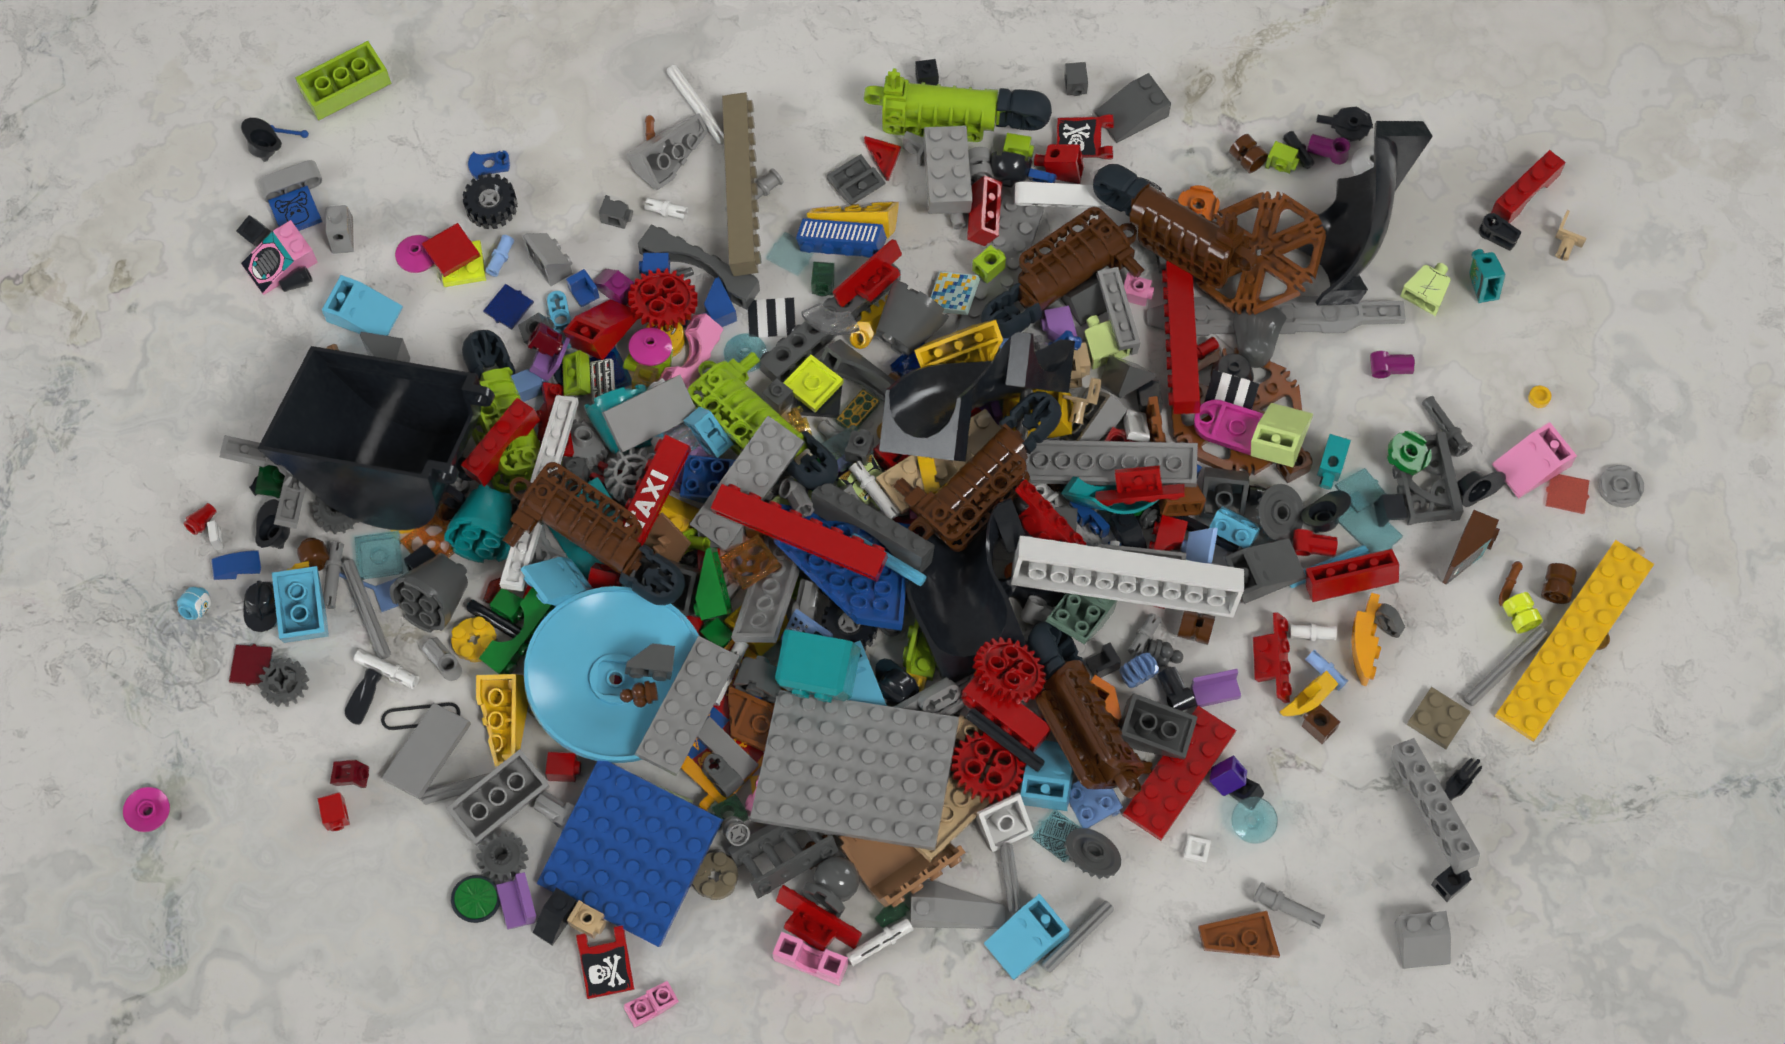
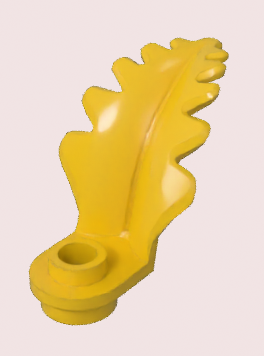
[850,295,888,349]

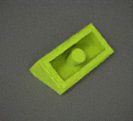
[562,350,591,396]

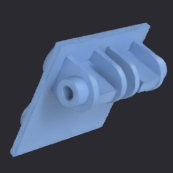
[1069,781,1123,828]

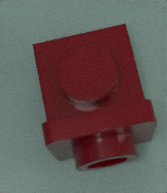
[330,760,369,788]

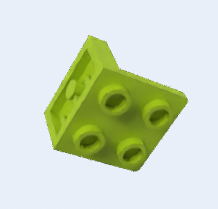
[903,619,936,681]

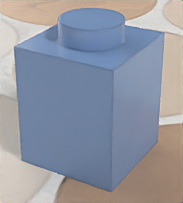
[511,368,545,402]

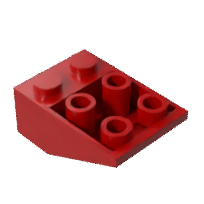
[563,299,636,360]

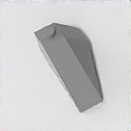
[626,113,708,190]
[1060,387,1128,441]
[911,881,1005,929]

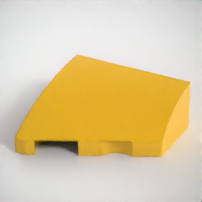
[1280,670,1338,716]

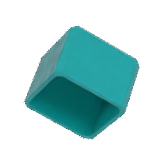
[775,630,861,703]

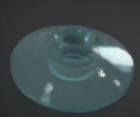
[724,333,767,373]
[1231,797,1278,844]

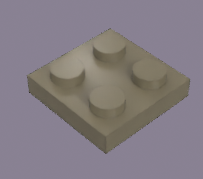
[1407,687,1471,750]

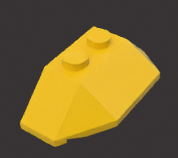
[914,319,1003,368]

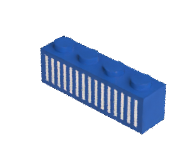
[796,218,887,258]

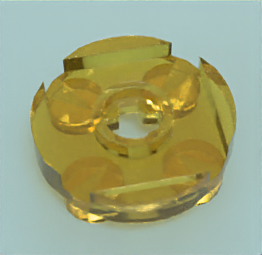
[787,406,812,449]

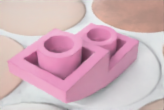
[623,981,679,1028]

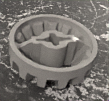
[604,447,655,506]

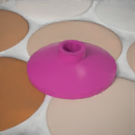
[395,235,434,273]
[629,328,672,366]
[123,787,170,832]

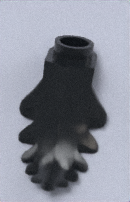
[998,577,1066,609]

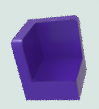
[1210,755,1247,796]

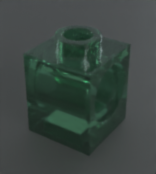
[811,262,835,297]
[712,794,749,828]

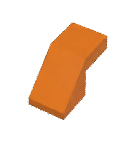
[1091,675,1122,727]

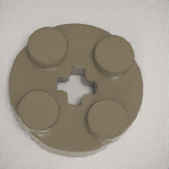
[692,852,739,900]

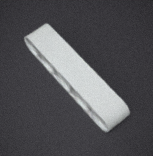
[1015,182,1114,209]

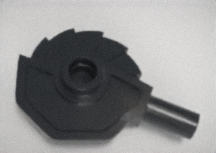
[1316,106,1373,142]

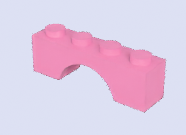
[658,314,724,390]

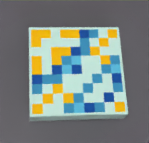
[930,271,980,315]

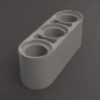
[258,160,322,203]

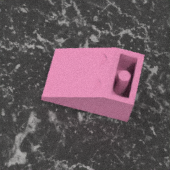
[1492,422,1577,499]

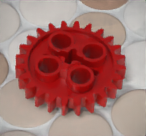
[628,268,698,331]
[973,637,1046,704]
[950,731,1026,804]

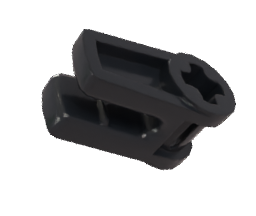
[1479,213,1521,251]

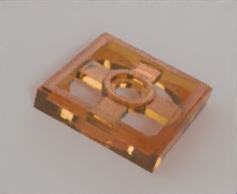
[400,514,454,558]
[720,534,781,590]

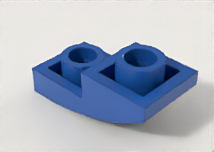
[1069,501,1110,539]
[211,550,261,580]

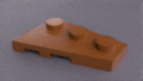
[1146,396,1166,443]
[1198,911,1280,958]

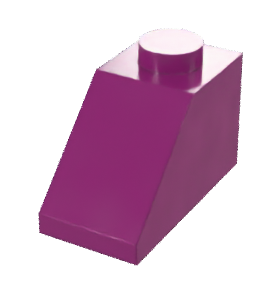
[593,269,634,305]

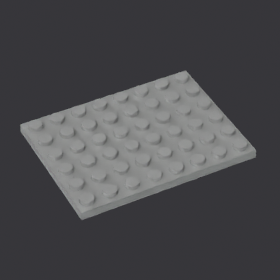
[750,690,959,851]

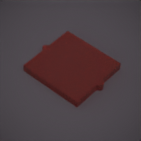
[1546,474,1590,514]

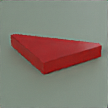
[864,136,901,181]

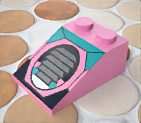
[241,220,318,295]

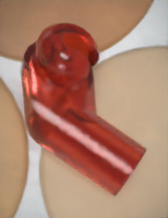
[483,577,507,604]

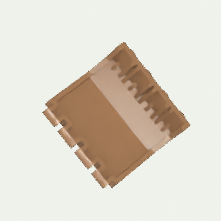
[838,836,966,908]

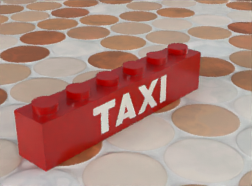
[623,434,691,546]

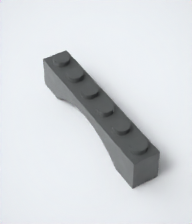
[638,224,760,310]
[819,339,896,402]
[811,483,935,573]

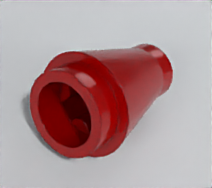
[184,503,217,535]

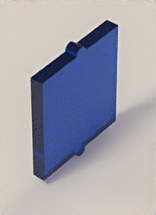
[483,284,534,330]

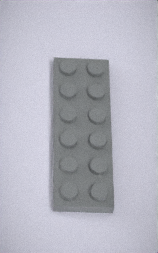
[690,416,805,551]
[731,535,800,643]
[635,636,739,776]

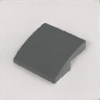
[827,154,886,205]

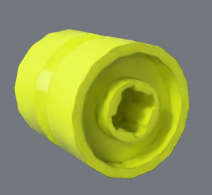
[1502,592,1543,634]

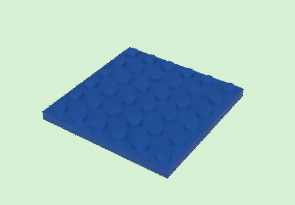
[536,761,723,947]

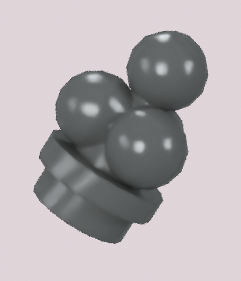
[1146,639,1183,666]

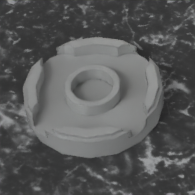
[1599,465,1644,508]

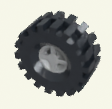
[463,173,518,229]
[821,600,878,651]

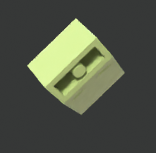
[1251,403,1313,467]

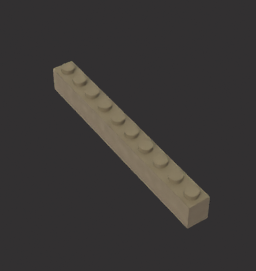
[722,92,762,276]

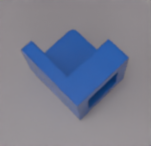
[566,269,600,307]

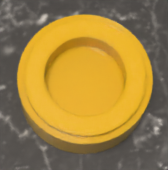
[1528,385,1552,408]

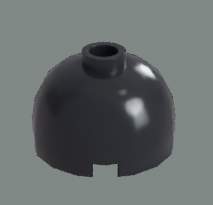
[990,152,1032,188]

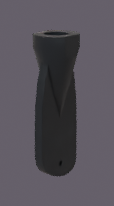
[345,668,382,725]

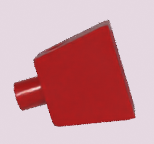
[1034,144,1084,184]

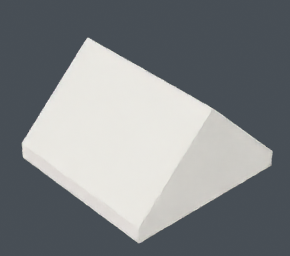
[976,793,1034,852]

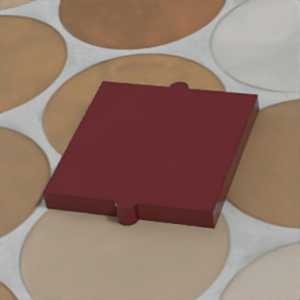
[229,644,273,686]

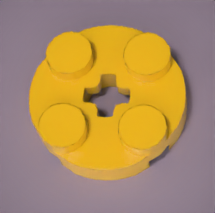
[451,617,497,663]

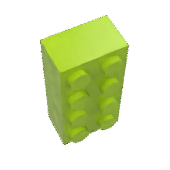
[295,41,392,120]

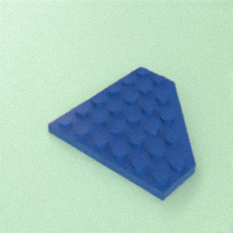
[774,504,911,631]

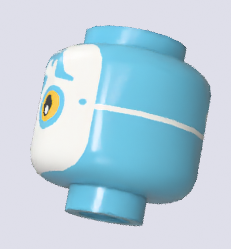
[177,587,212,620]

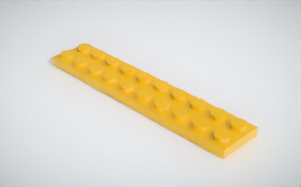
[1494,540,1654,742]

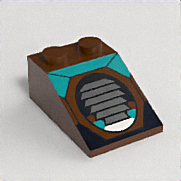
[1442,510,1500,585]

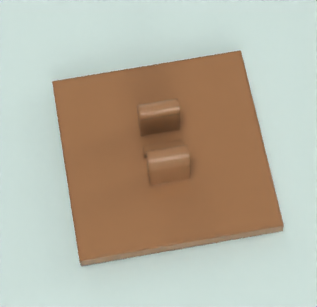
[644,512,691,562]

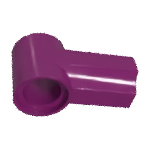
[1307,134,1350,165]
[1370,351,1415,379]

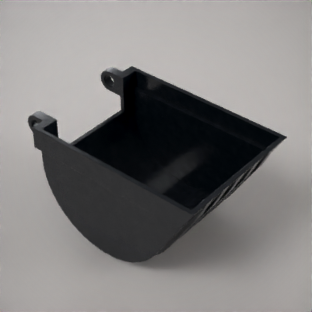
[257,346,495,530]

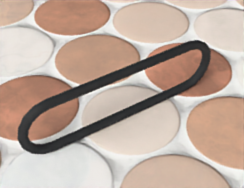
[381,702,461,730]

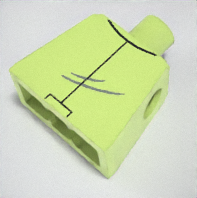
[1400,263,1451,316]

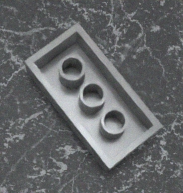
[923,126,972,214]
[446,749,550,846]

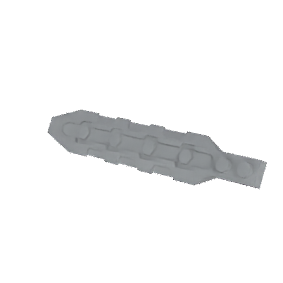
[1147,296,1406,336]

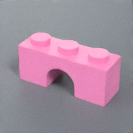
[772,932,848,986]

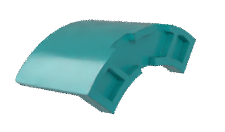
[1061,476,1159,514]

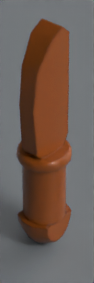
[645,115,655,141]
[1499,561,1523,606]

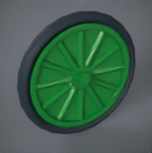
[451,875,500,923]

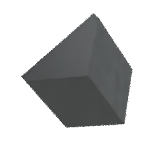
[1061,274,1107,326]
[1100,355,1156,398]

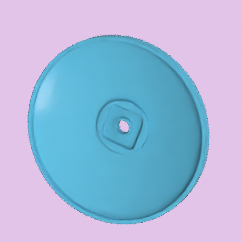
[524,586,699,763]

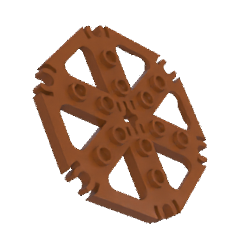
[1195,191,1326,315]
[1169,348,1302,476]

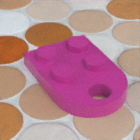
[1194,400,1264,455]

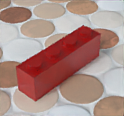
[1306,549,1400,602]
[961,676,1051,752]

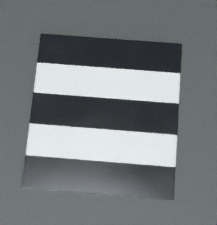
[748,297,796,338]
[1204,369,1260,410]

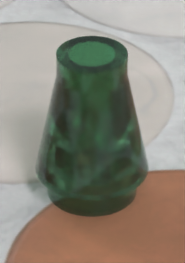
[875,901,910,928]

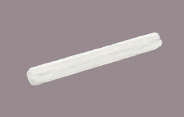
[667,65,724,144]

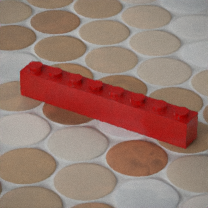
[1162,261,1200,414]
[711,484,888,582]

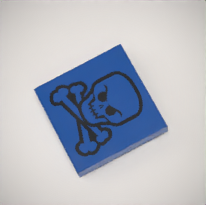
[268,186,322,231]

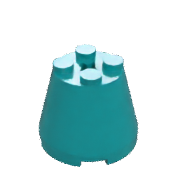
[584,384,653,455]
[444,485,512,563]

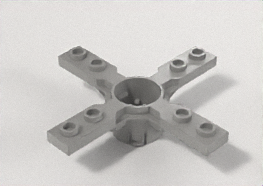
[219,435,306,529]

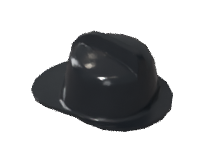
[241,118,282,162]
[1457,471,1506,507]
[1301,490,1351,533]
[255,499,290,549]
[244,581,277,632]
[875,658,919,704]

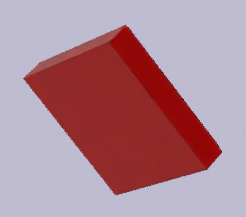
[422,223,480,277]

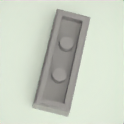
[697,717,759,780]

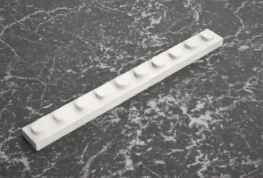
[500,395,579,591]

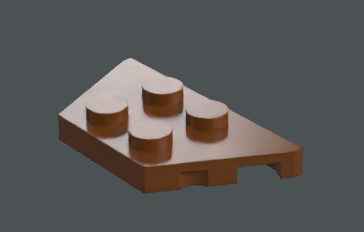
[728,686,774,752]

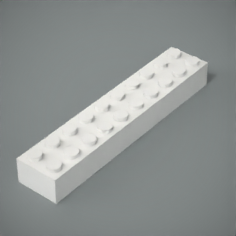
[1011,536,1244,618]

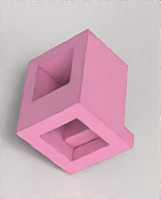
[1124,272,1155,306]

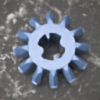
[1119,653,1159,688]

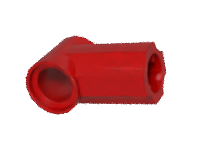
[1292,529,1338,557]

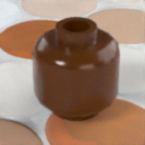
[297,538,330,571]

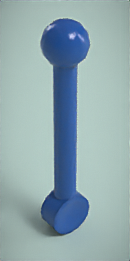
[271,125,309,138]

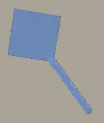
[339,572,399,612]

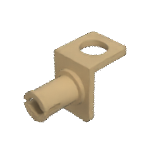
[1555,210,1586,261]
[1063,378,1101,424]

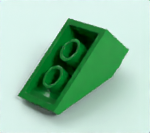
[694,547,733,620]

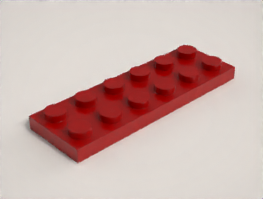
[1122,706,1237,841]

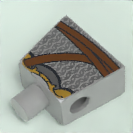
[325,205,354,254]

